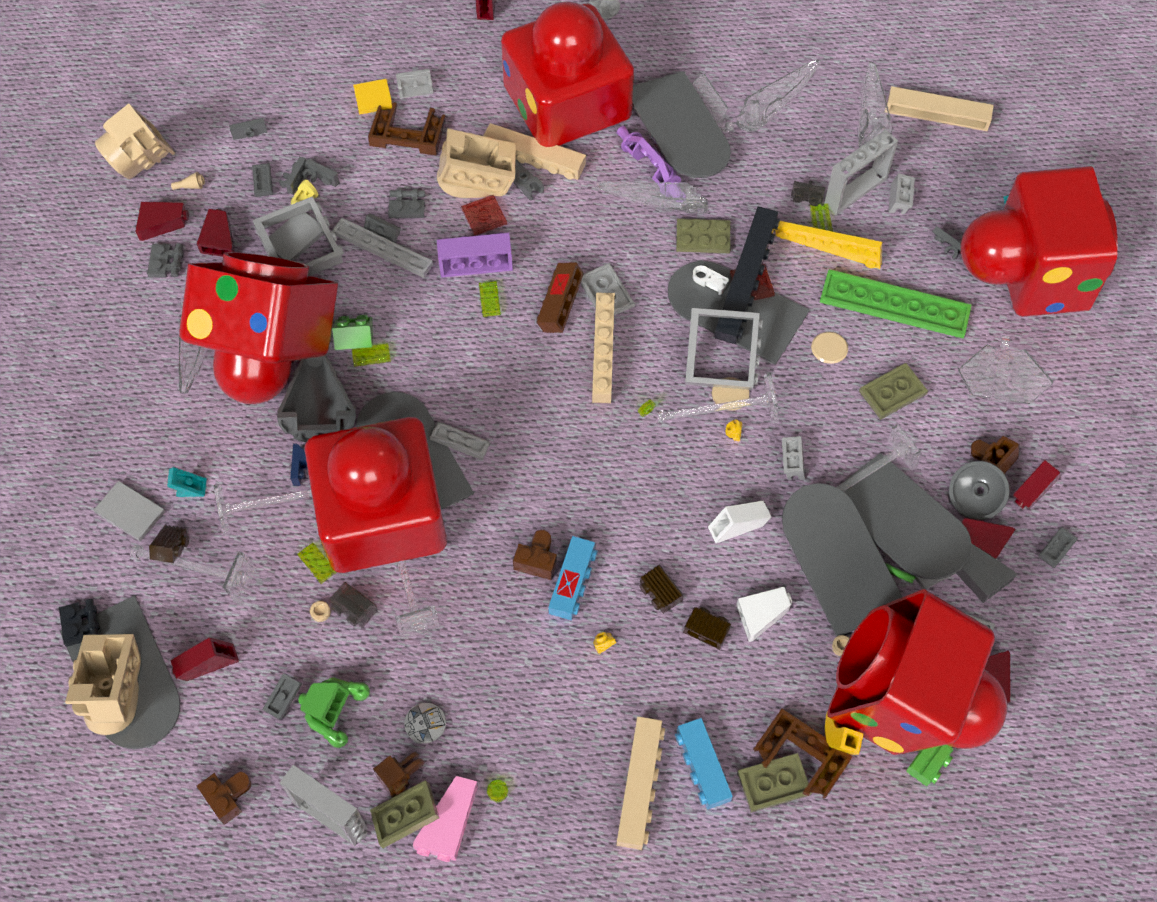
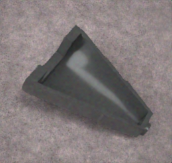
[277,355,356,442]

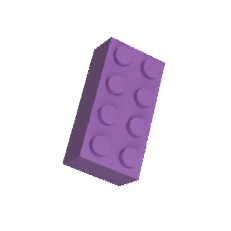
[437,233,513,278]

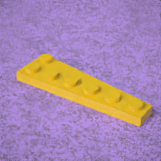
[775,221,882,269]

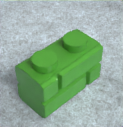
[906,745,953,786]

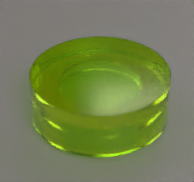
[637,399,656,417]
[487,780,508,803]

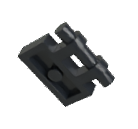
[59,599,100,647]

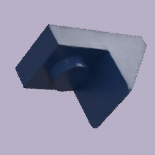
[290,443,308,486]

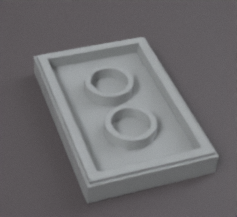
[269,212,324,261]
[580,263,635,316]
[93,481,165,542]

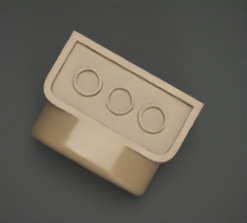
[95,104,176,179]
[437,129,516,198]
[65,634,141,735]

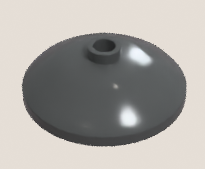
[949,461,1010,520]

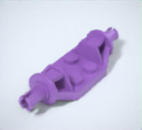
[617,126,686,202]

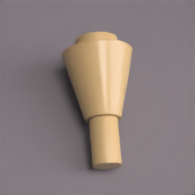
[171,172,205,190]

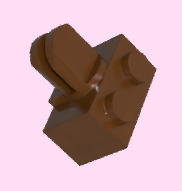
[971,436,1020,474]
[513,530,557,580]
[373,751,425,798]
[196,771,251,825]

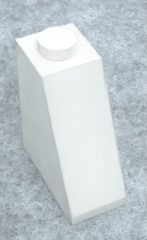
[708,501,771,543]
[736,587,792,642]

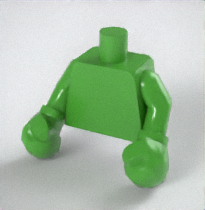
[299,677,370,748]

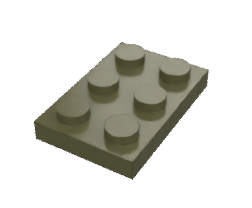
[676,219,730,253]
[859,363,928,420]
[737,753,812,813]
[370,780,439,848]

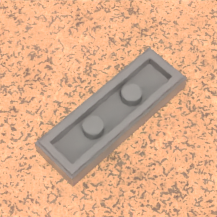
[430,422,490,460]

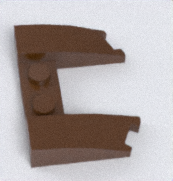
[368,102,445,156]
[753,708,853,799]

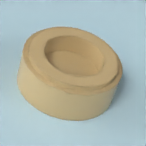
[310,601,331,622]
[832,635,850,656]

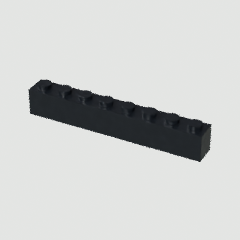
[715,206,780,344]

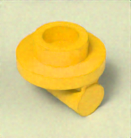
[725,420,742,441]
[593,632,616,654]

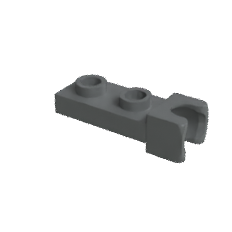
[513,159,544,200]

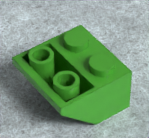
[332,315,373,350]

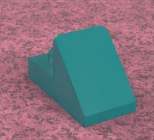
[167,467,207,497]

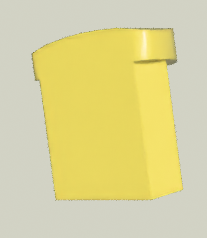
[291,180,319,205]

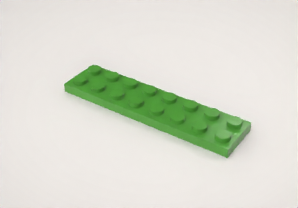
[820,269,972,339]

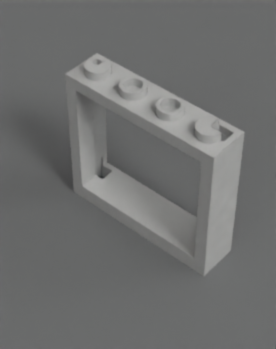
[824,130,898,215]
[253,196,344,276]
[685,308,763,390]
[280,765,368,846]

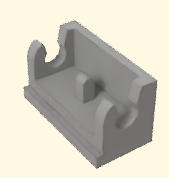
[396,69,433,99]
[888,173,915,214]
[782,436,805,480]

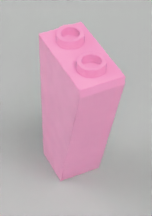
[413,776,478,862]

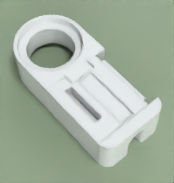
[693,265,729,295]

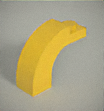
[825,713,863,755]

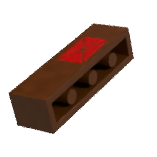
[536,262,584,333]

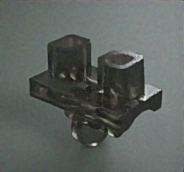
[791,180,826,207]

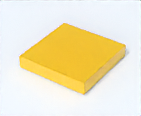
[353,79,392,115]

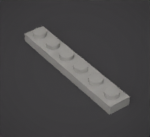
[333,218,433,278]

